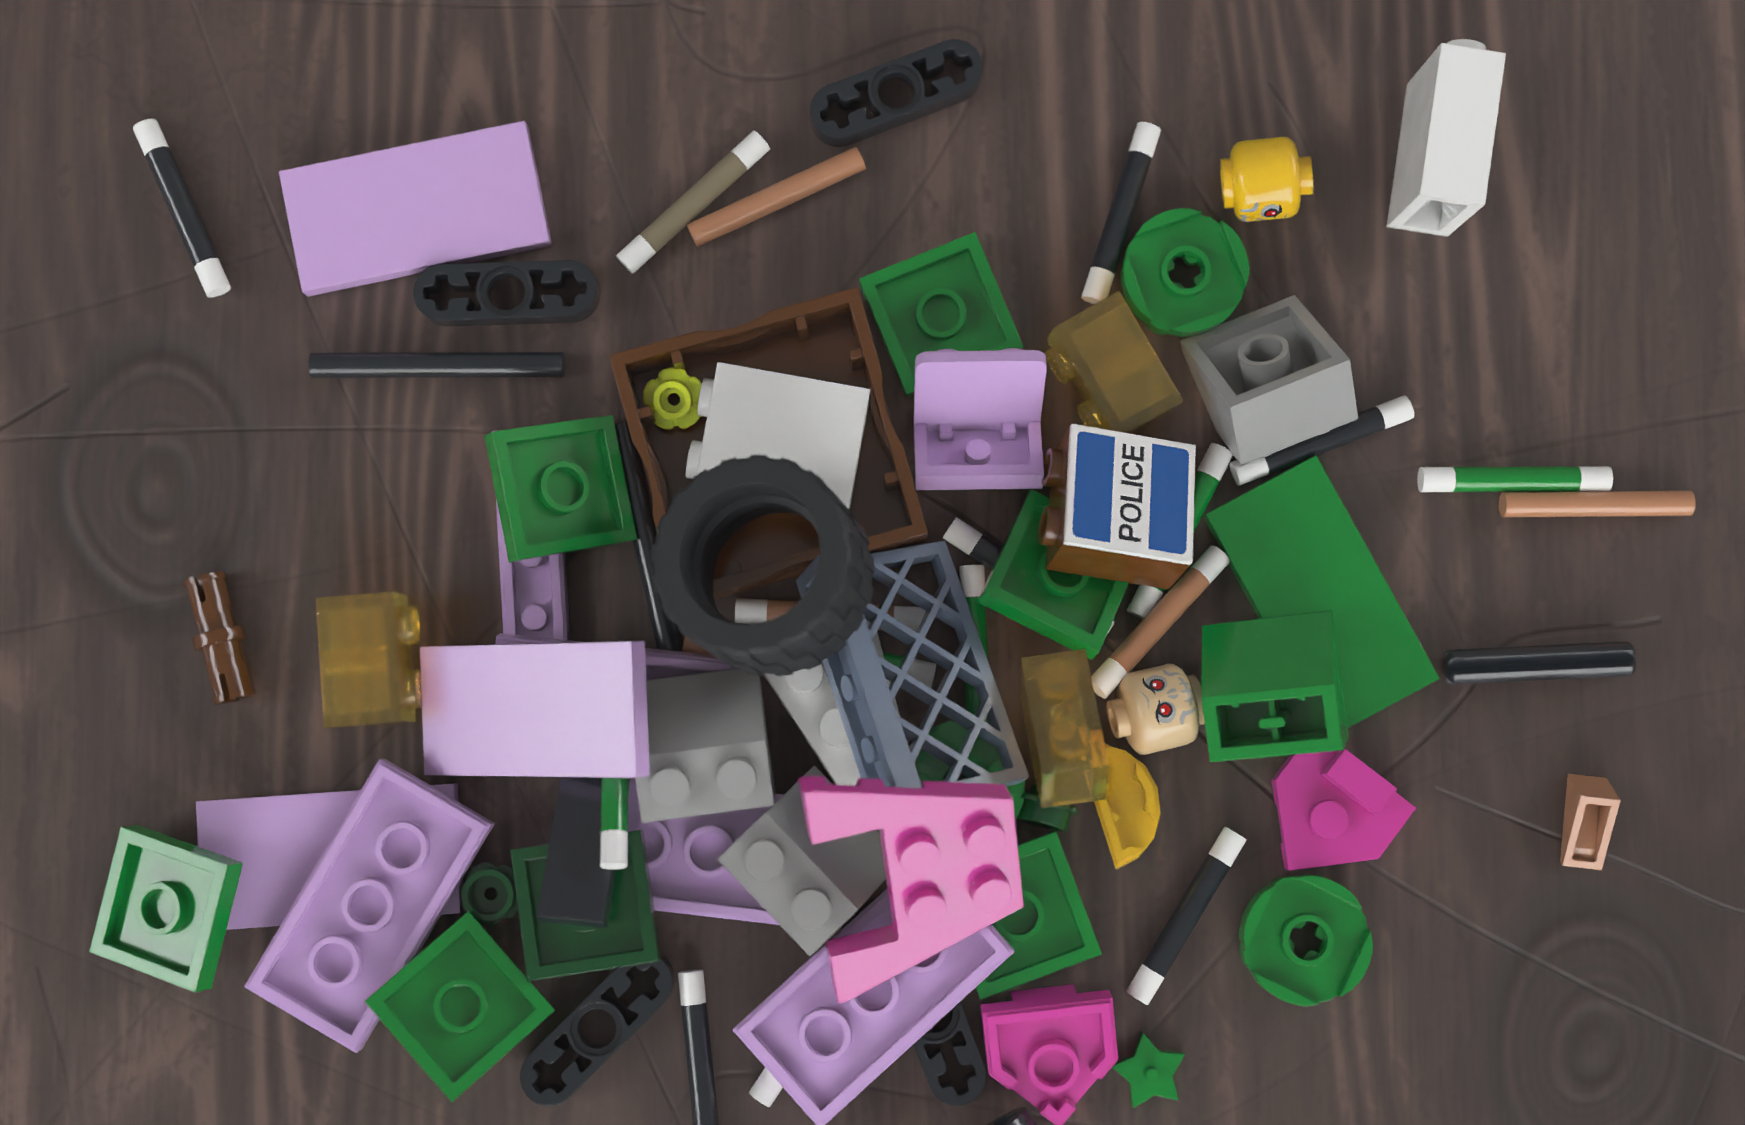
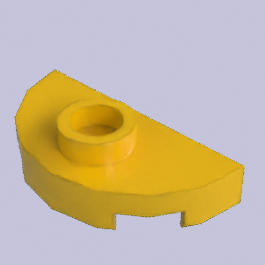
[1076,743,1161,870]

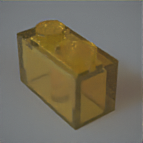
[1045,291,1183,434]
[316,591,422,728]
[1020,649,1109,808]

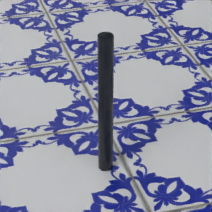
[308,352,565,378]
[615,421,683,652]

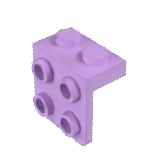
[913,348,1047,490]

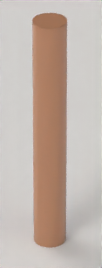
[687,146,866,247]
[1499,491,1696,517]

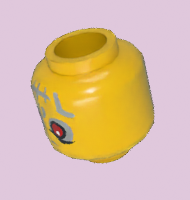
[1220,137,1313,222]

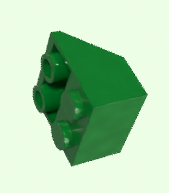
[1201,610,1349,762]

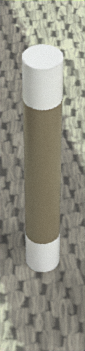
[616,131,770,274]

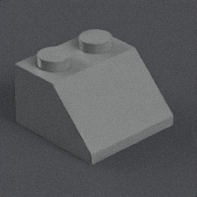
[1180,295,1358,466]
[635,667,775,823]
[718,765,886,956]

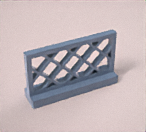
[796,541,1029,788]

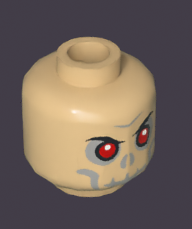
[1107,664,1205,755]

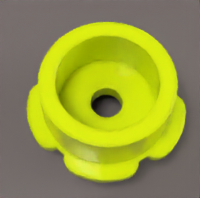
[643,367,702,430]

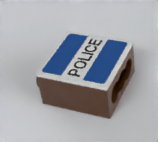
[1038,424,1196,589]

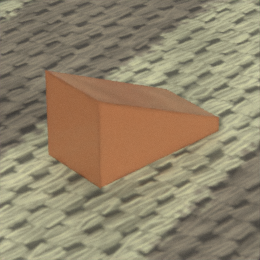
[1560,773,1621,870]

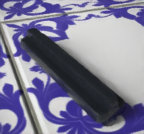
[1443,641,1636,684]

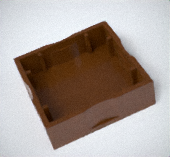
[609,287,928,600]

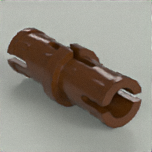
[183,571,256,705]

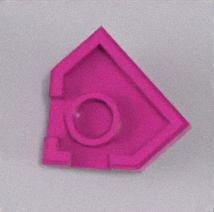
[1271,749,1416,871]
[980,984,1118,1125]

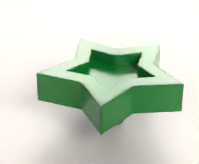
[1112,1031,1185,1109]

